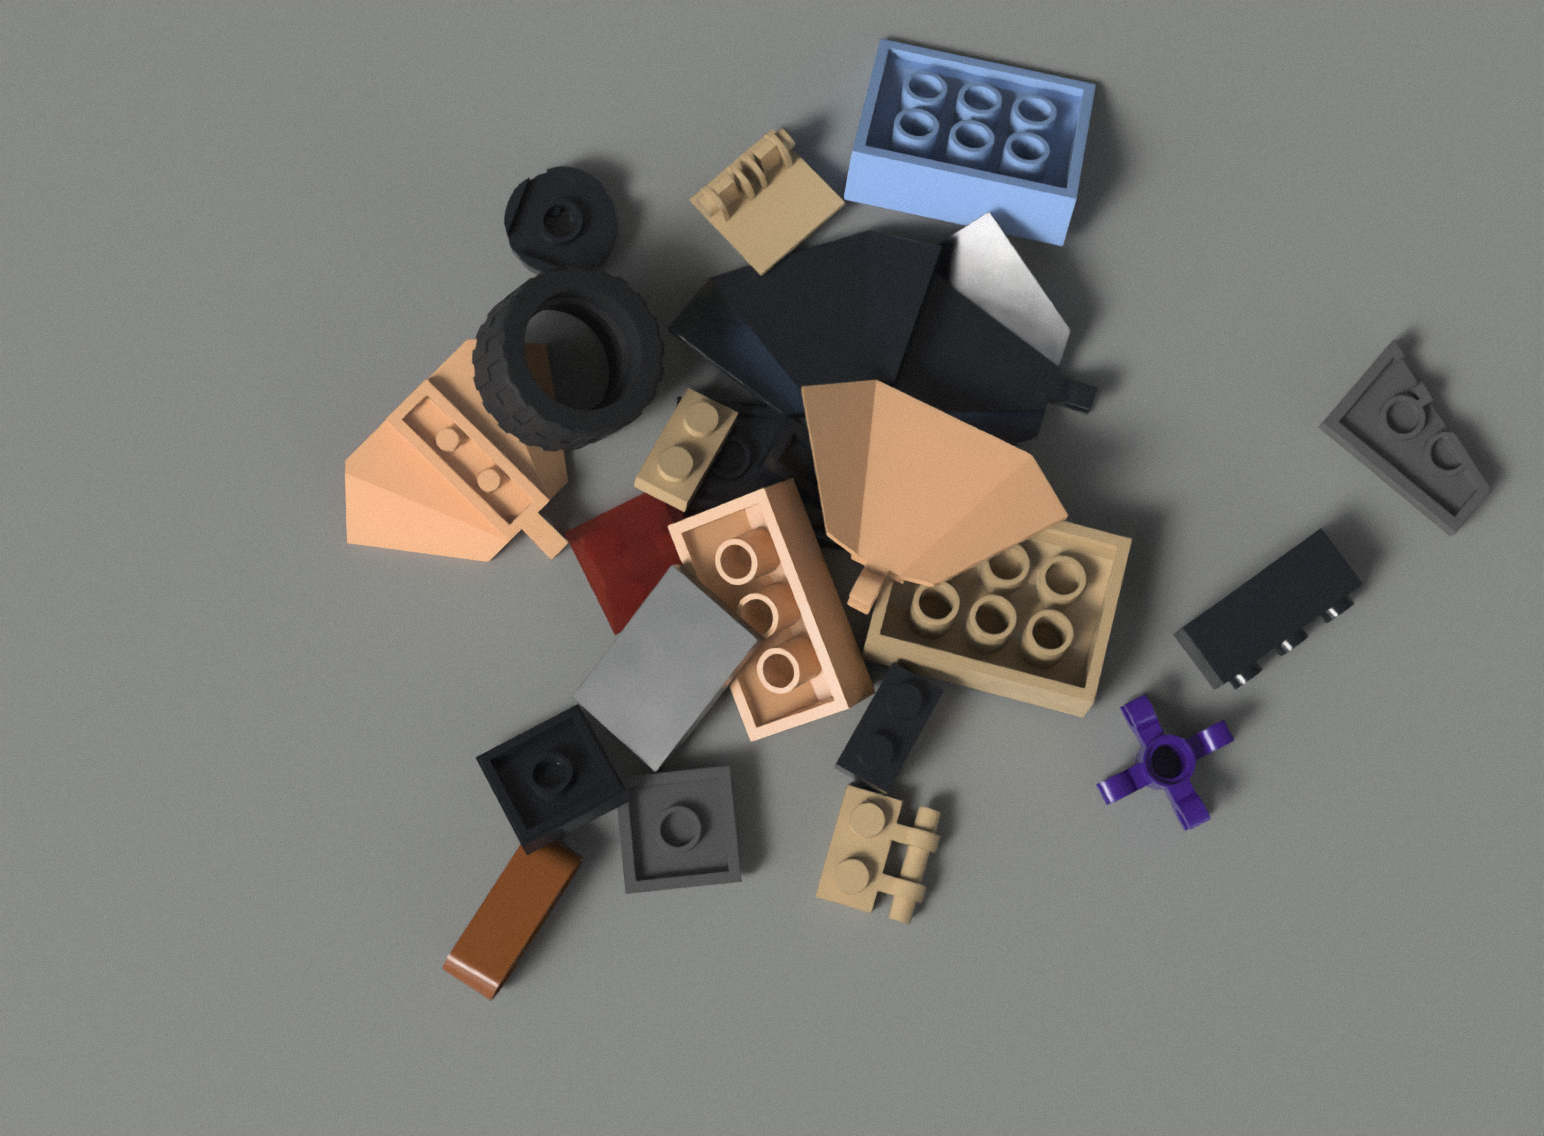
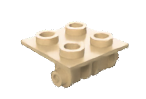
[689,128,846,276]

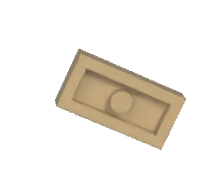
[634,388,738,512]

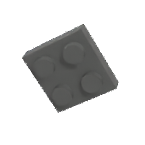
[617,765,742,894]

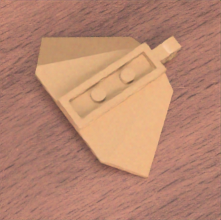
[345,339,569,562]
[801,380,1068,615]

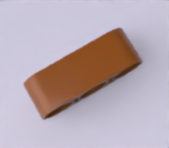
[442,840,584,1001]

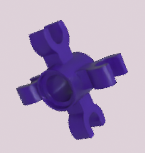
[1096,694,1235,831]

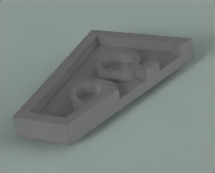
[1318,339,1492,536]

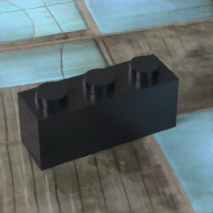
[1173,528,1363,690]

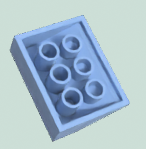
[844,38,1096,246]

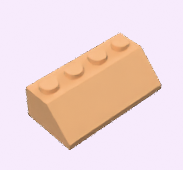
[668,478,876,742]

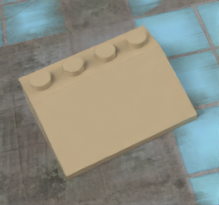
[862,521,1132,718]

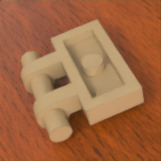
[815,785,941,924]

